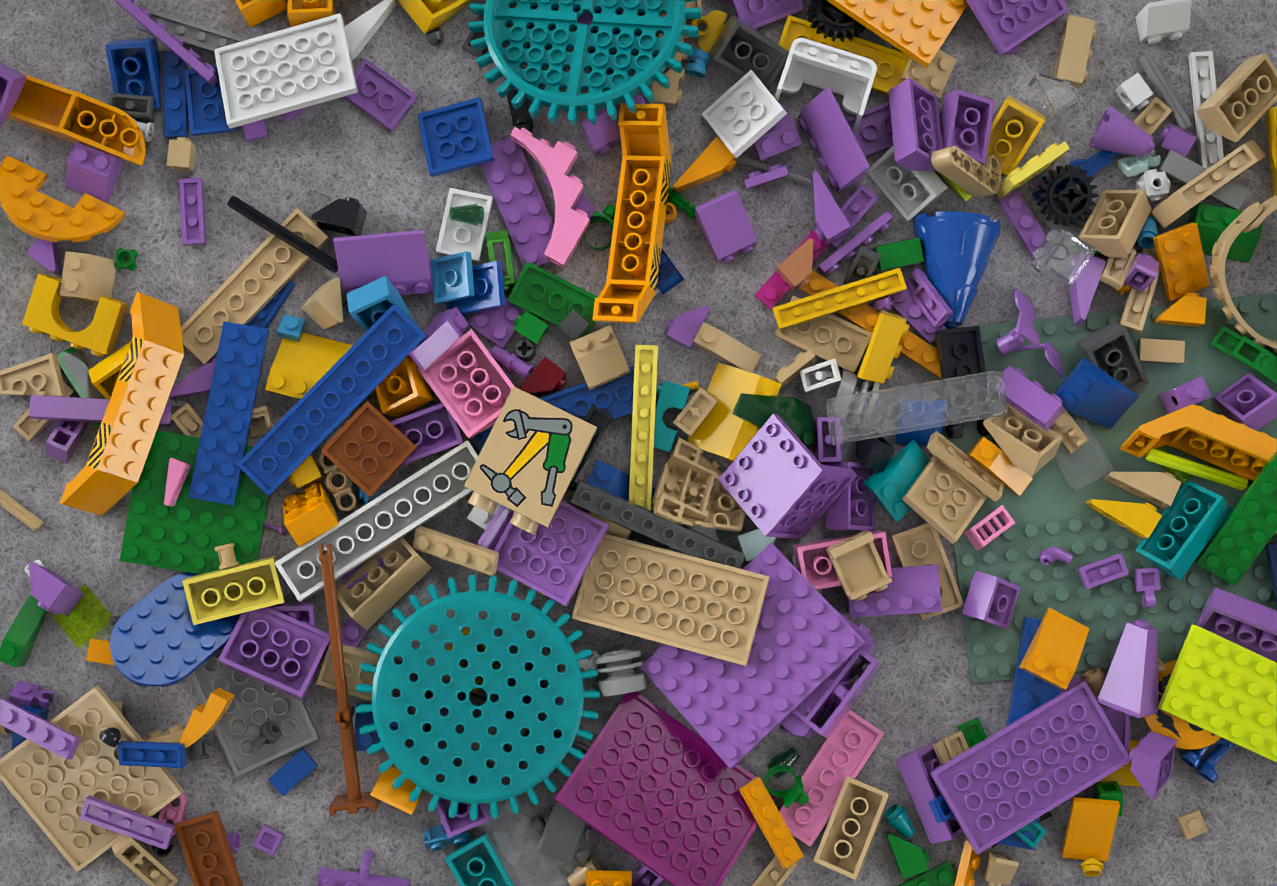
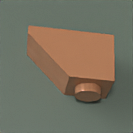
[775,238,813,290]

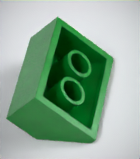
[1188,203,1264,263]

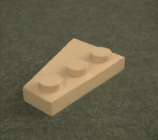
[0,353,67,397]

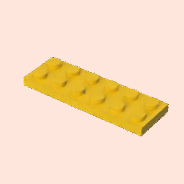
[779,15,910,96]

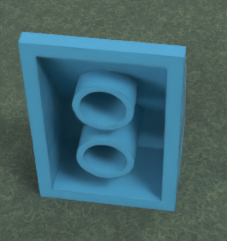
[346,276,418,332]

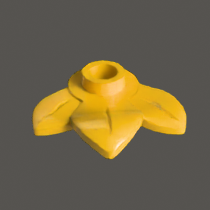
[691,10,727,53]

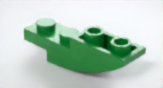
[1210,326,1277,387]

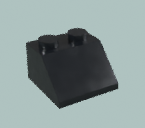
[311,197,367,236]

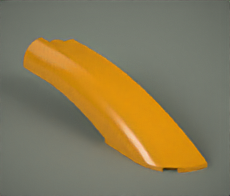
[7,72,146,167]

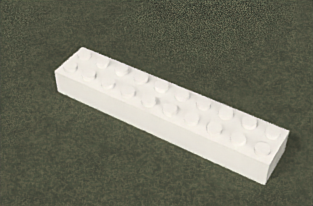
[274,440,478,602]

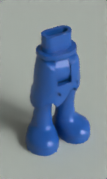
[1180,738,1236,783]

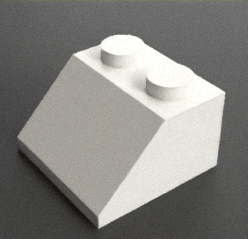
[1135,0,1192,44]

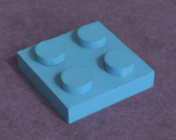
[431,251,475,304]

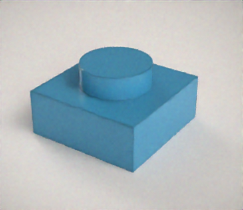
[277,314,306,342]

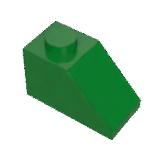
[884,831,930,879]

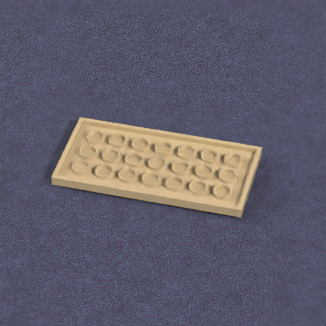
[571,534,770,666]

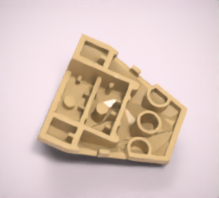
[651,438,746,532]

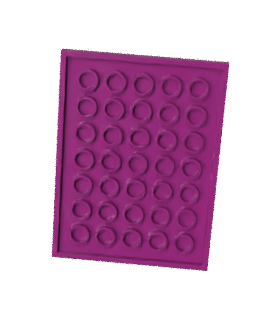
[554,692,775,886]

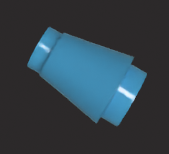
[1137,216,1158,249]

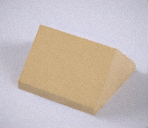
[301,278,343,330]

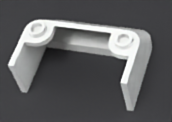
[775,38,877,134]

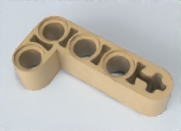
[931,146,1002,198]

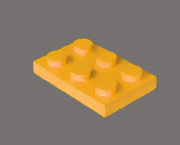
[1153,222,1210,301]

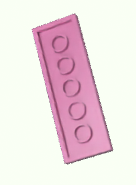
[779,710,885,847]

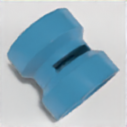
[685,49,710,78]

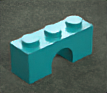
[654,380,691,452]

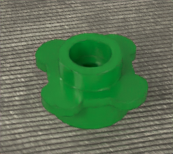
[114,248,138,271]

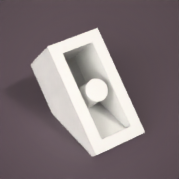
[800,359,841,392]

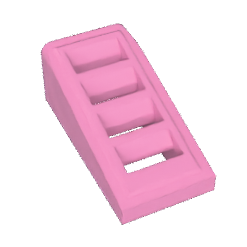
[164,457,191,506]
[964,505,1015,550]

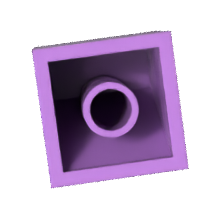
[694,189,758,264]

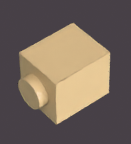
[167,137,196,172]

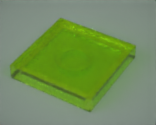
[50,584,112,648]

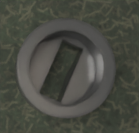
[425,28,444,46]

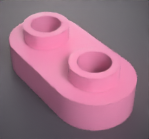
[158,793,187,836]

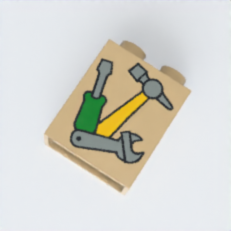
[464,386,597,535]

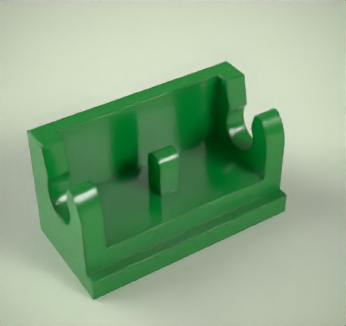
[873,238,924,271]

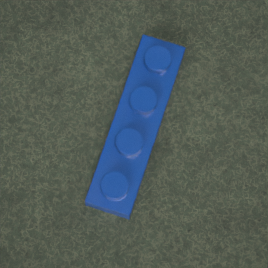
[163,51,188,139]

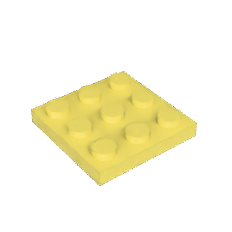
[996,141,1070,199]

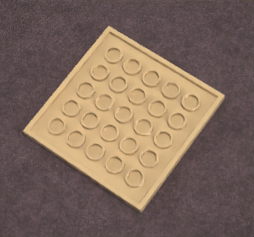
[0,685,184,872]

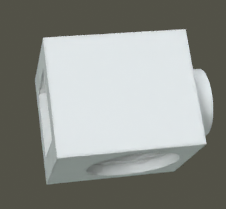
[1115,73,1153,111]

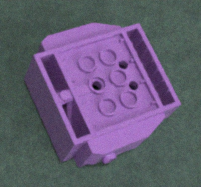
[780,609,882,738]

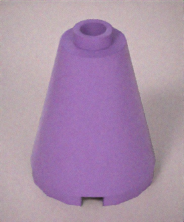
[1089,105,1155,158]

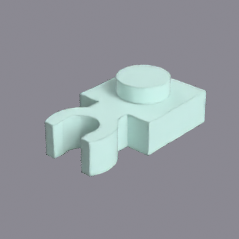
[1118,150,1161,177]

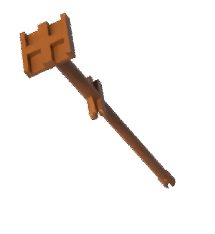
[318,544,381,816]

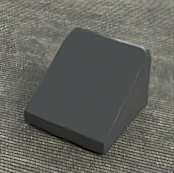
[558,310,589,341]

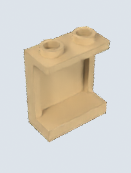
[825,530,892,601]

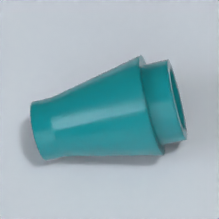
[884,804,916,839]

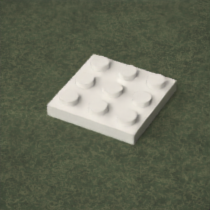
[702,70,787,158]

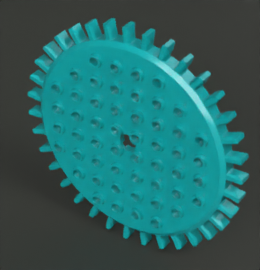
[468,0,702,126]
[356,575,600,820]

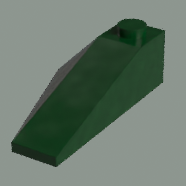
[732,393,817,450]

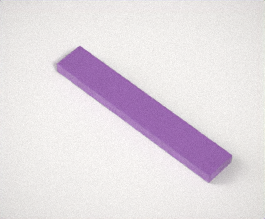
[29,395,171,427]

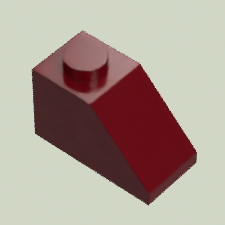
[519,357,567,395]

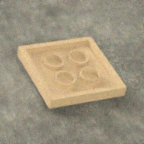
[902,455,987,544]

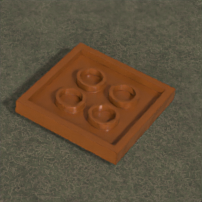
[321,401,418,497]

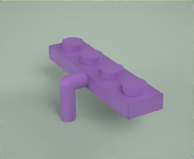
[318,849,410,886]

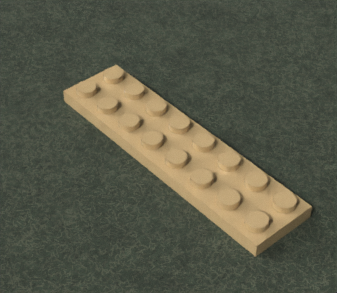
[181,208,330,364]

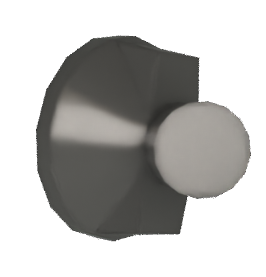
[251,720,282,750]

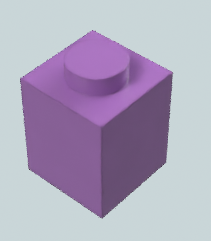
[1159,123,1196,157]

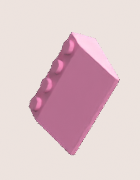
[417,329,515,439]

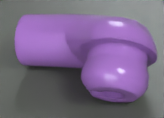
[1039,546,1073,565]

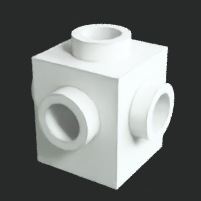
[1136,169,1171,203]

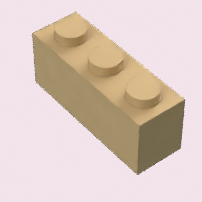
[1052,15,1097,89]

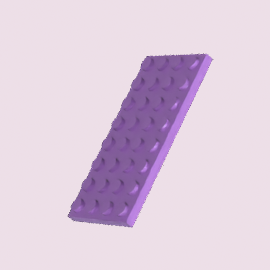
[929,681,1131,854]

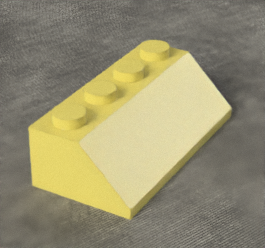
[182,556,284,625]

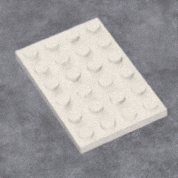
[214,13,358,129]

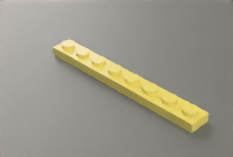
[629,345,658,510]

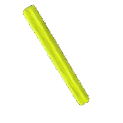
[1146,448,1249,490]

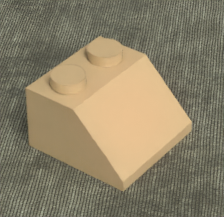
[60,251,116,303]
[569,325,631,390]

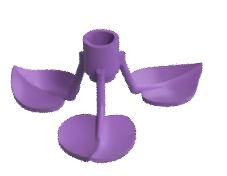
[997,288,1063,379]

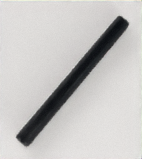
[227,196,338,273]

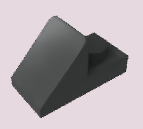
[843,245,881,285]

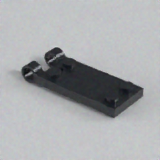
[935,326,992,439]

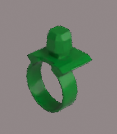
[584,204,616,251]
[764,765,809,808]

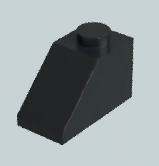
[855,423,896,472]

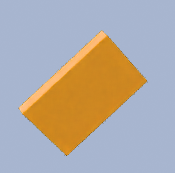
[1061,797,1120,862]

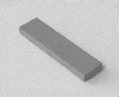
[1158,150,1249,210]

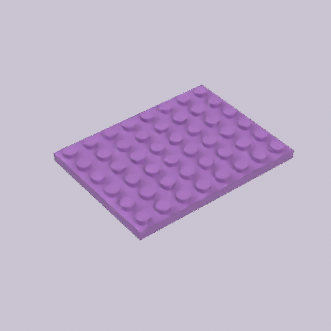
[640,543,866,769]

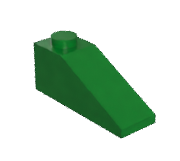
[0,595,47,667]

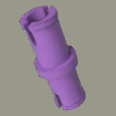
[490,345,534,379]

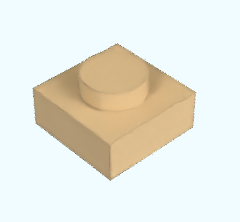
[1177,809,1208,840]

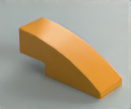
[179,688,235,748]

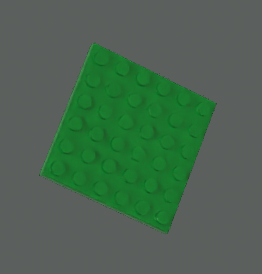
[119,431,270,574]

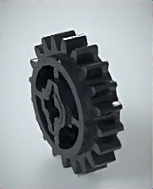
[807,0,865,42]
[1036,164,1098,226]

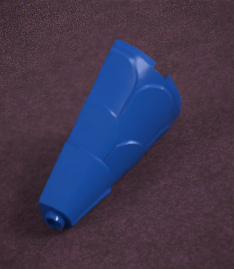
[913,211,1001,329]

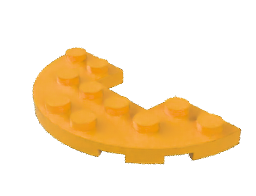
[0,155,125,243]

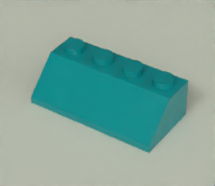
[1135,480,1232,581]

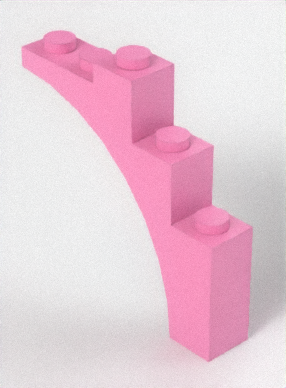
[510,127,590,269]

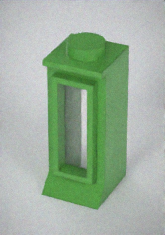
[485,230,516,292]

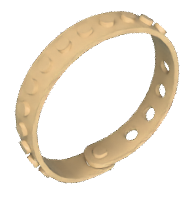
[1210,195,1277,353]

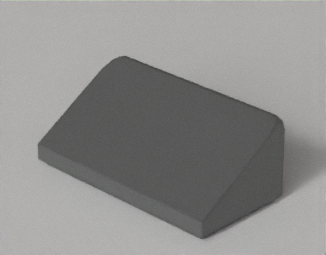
[108,93,154,122]

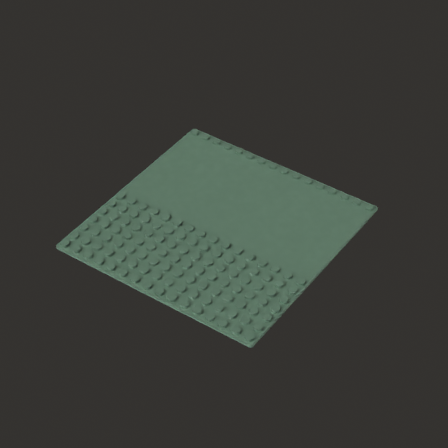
[930,293,1277,683]

